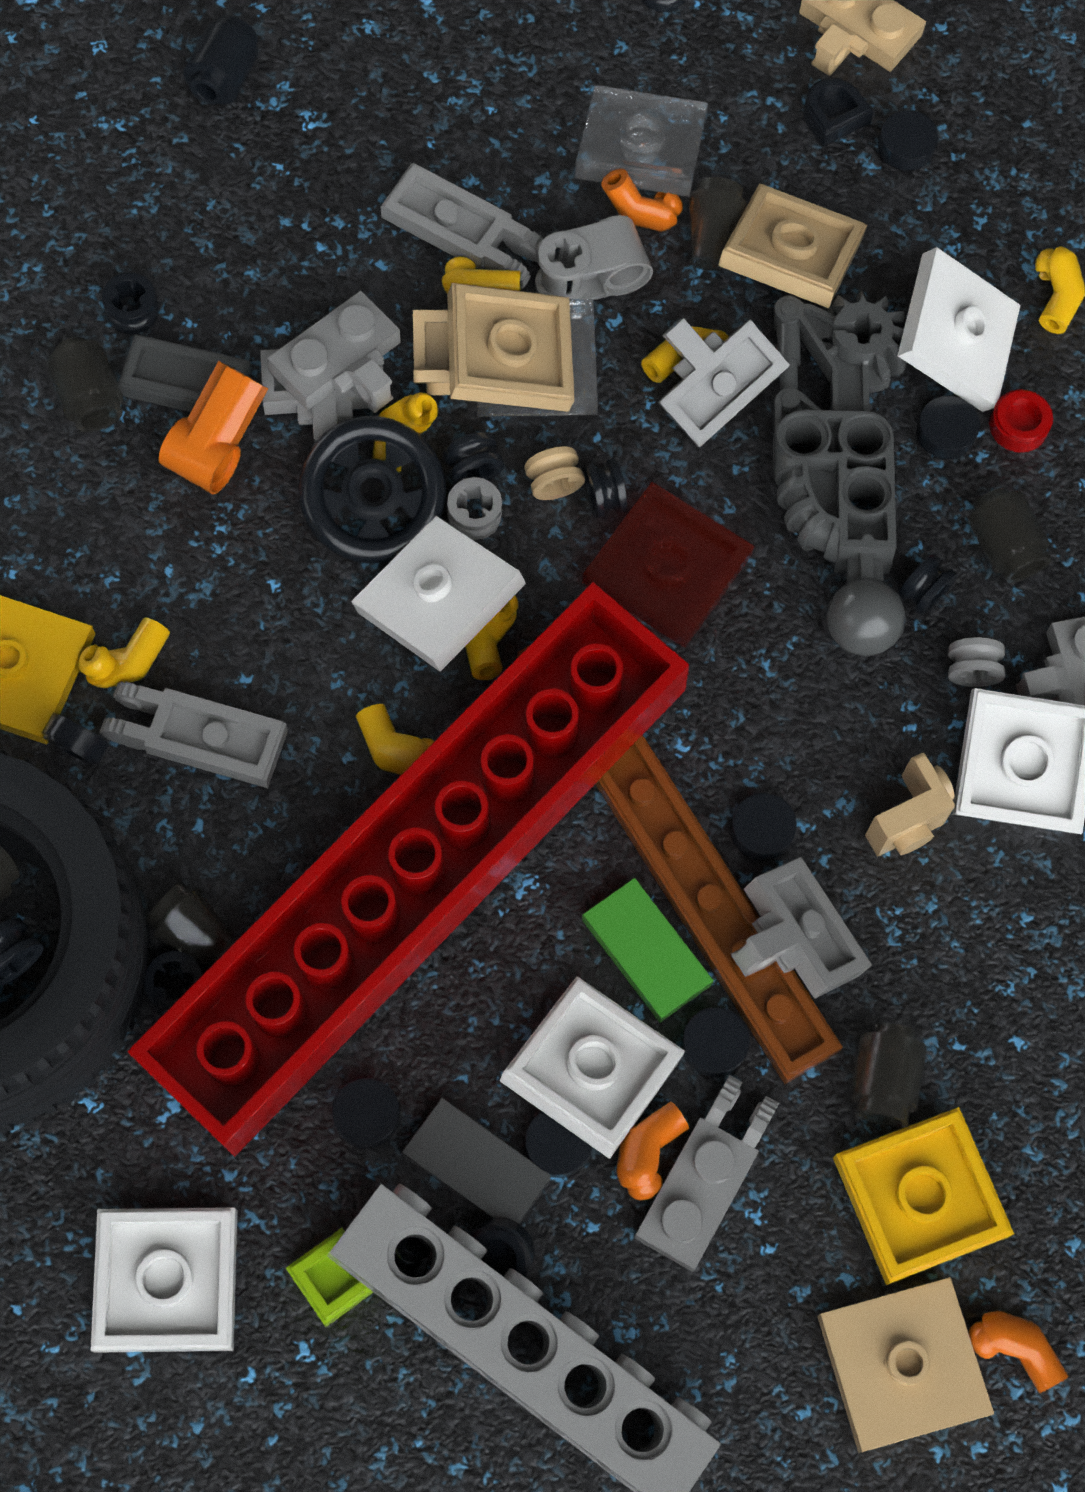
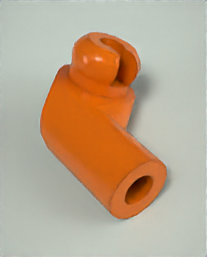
[601,169,683,232]
[616,1101,689,1200]
[968,1311,1069,1393]

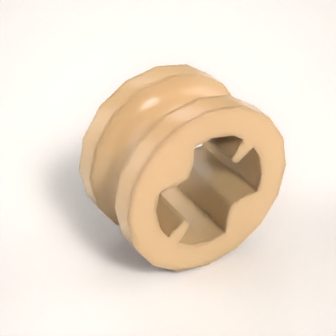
[524,446,585,500]

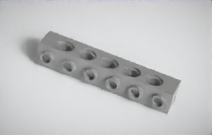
[327,1183,721,1492]

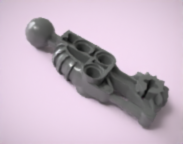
[772,290,907,657]

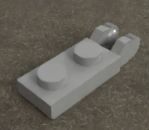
[381,163,544,289]
[100,682,288,788]
[634,1075,779,1272]

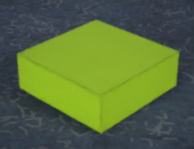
[286,1228,374,1327]

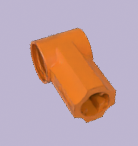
[159,361,268,495]

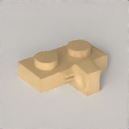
[799,0,926,76]

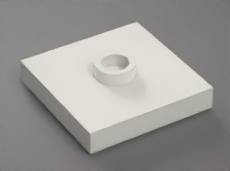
[898,247,1020,412]
[351,516,526,672]
[952,688,1085,834]
[500,976,685,1159]
[91,1208,237,1353]

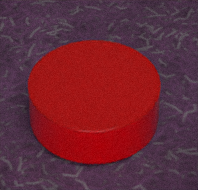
[989,389,1053,453]

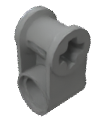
[535,215,653,308]

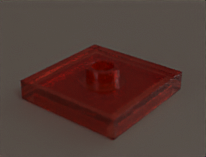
[582,482,755,648]

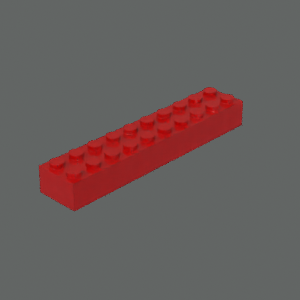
[127,582,689,1157]

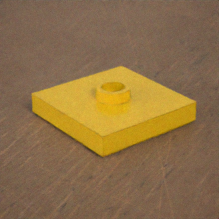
[0,595,95,745]
[833,1107,1014,1285]

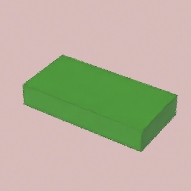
[582,878,714,1023]

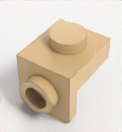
[413,310,450,395]
[865,752,955,857]

